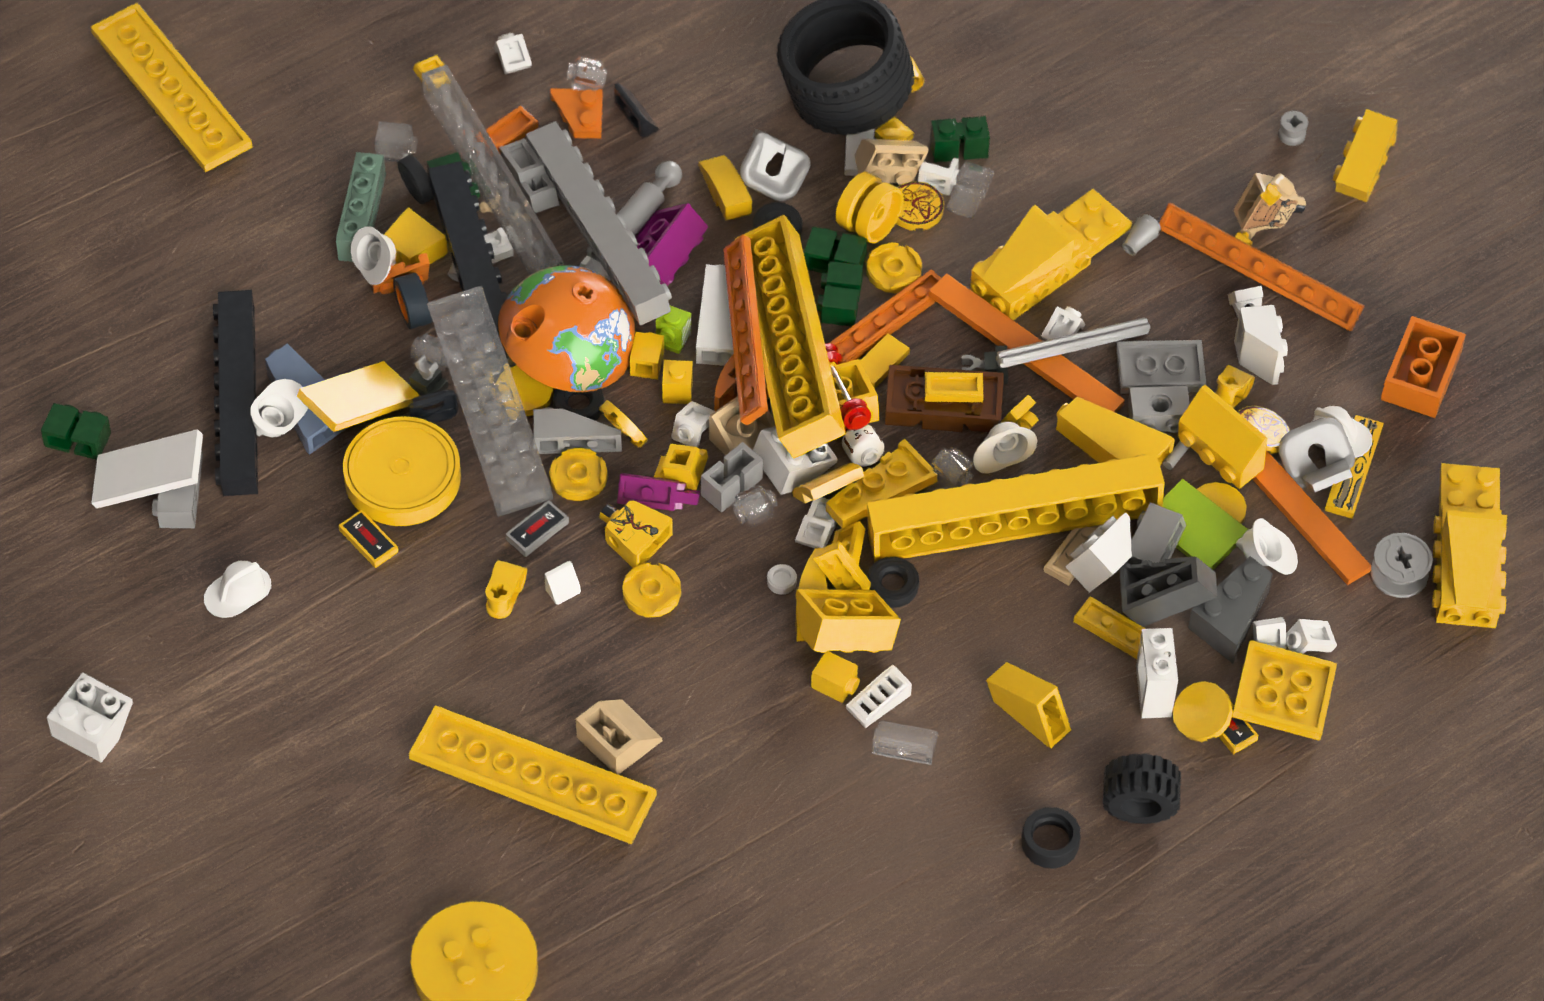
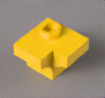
[654,444,709,490]

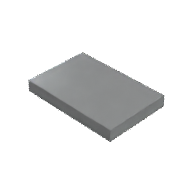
[1116,340,1207,394]

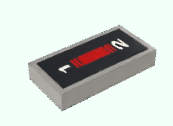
[505,500,569,557]

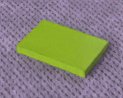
[1163,478,1248,570]

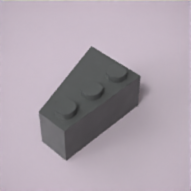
[1188,556,1273,664]
[1120,557,1217,627]

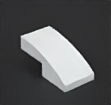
[795,497,837,548]

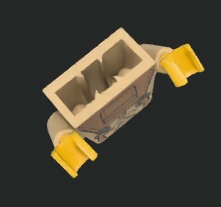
[1233,173,1306,245]

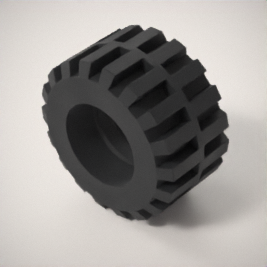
[1103,754,1181,824]

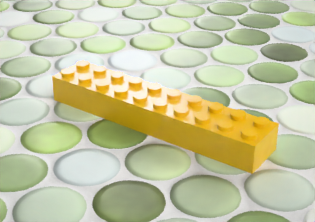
[735,215,846,458]
[867,454,1165,563]

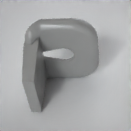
[740,129,810,201]
[1279,417,1355,492]

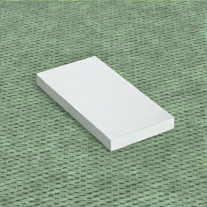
[91,429,203,508]

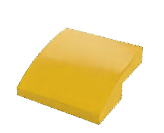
[792,463,865,504]

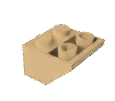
[854,139,928,185]
[576,699,662,775]

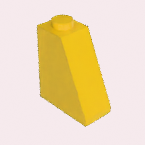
[986,662,1071,748]

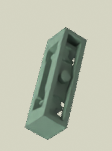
[336,152,386,262]

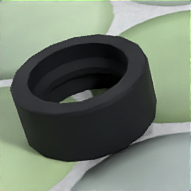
[1022,807,1081,868]

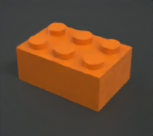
[1381,316,1466,418]

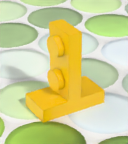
[813,521,871,590]

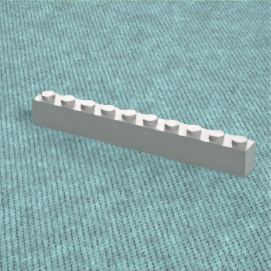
[526,121,672,325]

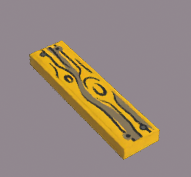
[1325,415,1384,519]

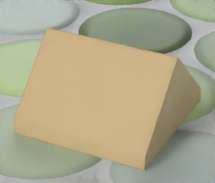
[709,396,775,455]

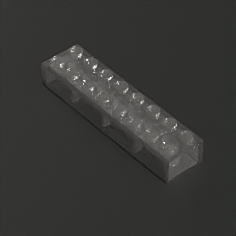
[427,285,553,517]

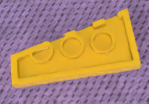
[826,439,938,529]

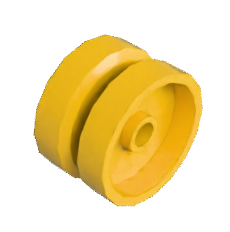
[836,171,904,243]

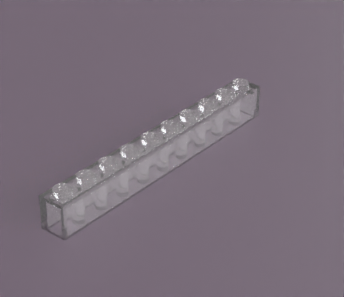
[422,64,564,275]

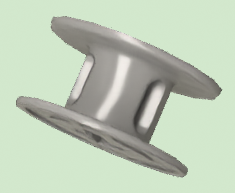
[1370,533,1433,598]

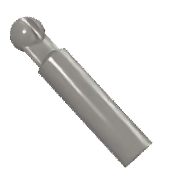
[587,161,682,262]

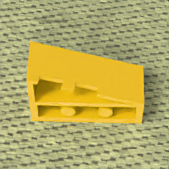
[1333,109,1398,202]

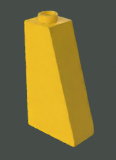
[1056,397,1175,466]

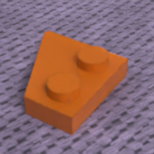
[550,88,603,139]
[371,253,430,294]

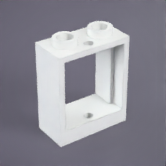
[1136,628,1178,718]

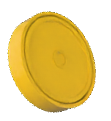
[343,416,461,526]
[411,901,538,1001]

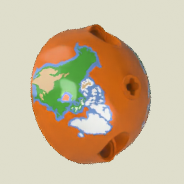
[498,265,635,392]

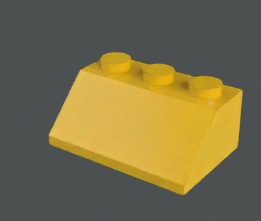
[1178,385,1267,489]
[795,589,901,653]

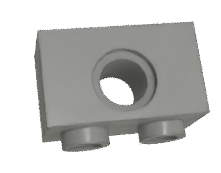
[1128,386,1190,433]

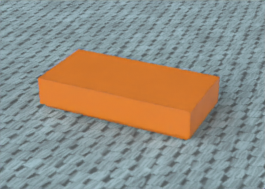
[479,106,539,156]

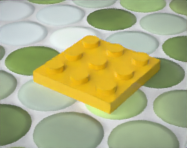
[1232,640,1337,741]

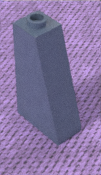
[265,343,348,455]

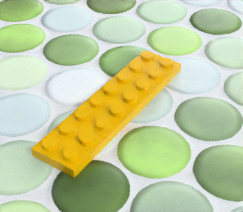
[91,3,252,173]
[409,705,657,845]

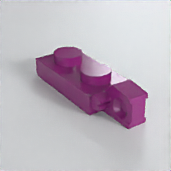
[617,473,700,511]

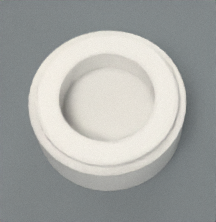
[767,564,797,595]

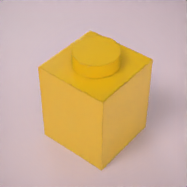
[630,332,664,380]
[662,360,693,404]
[811,651,860,703]

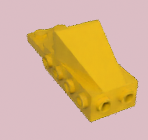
[970,189,1132,321]
[1432,463,1507,628]

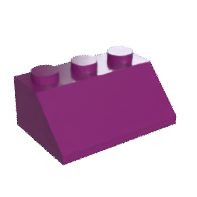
[635,203,708,286]

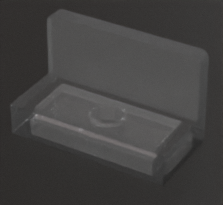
[872,721,938,765]

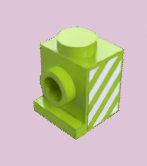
[656,305,691,354]

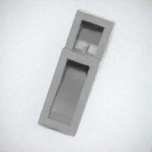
[499,139,559,214]

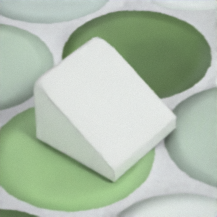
[544,561,581,604]

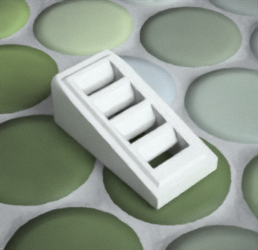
[846,665,912,728]

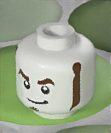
[842,424,884,467]

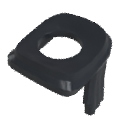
[408,389,458,424]

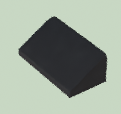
[614,83,659,138]

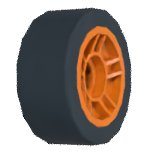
[394,272,432,329]

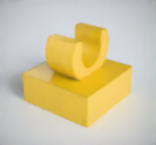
[1001,395,1039,429]

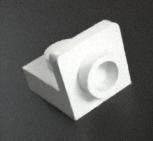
[493,33,532,74]
[918,158,962,196]
[1041,306,1085,340]
[671,401,715,447]
[1286,619,1337,654]

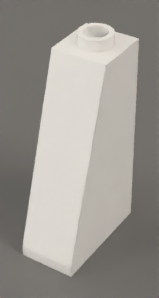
[696,265,734,366]

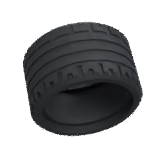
[777,0,914,135]

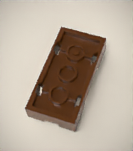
[885,365,1004,432]

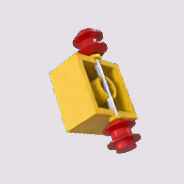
[825,343,879,430]

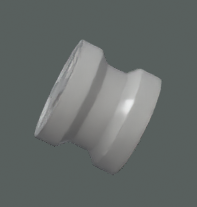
[1278,111,1308,146]

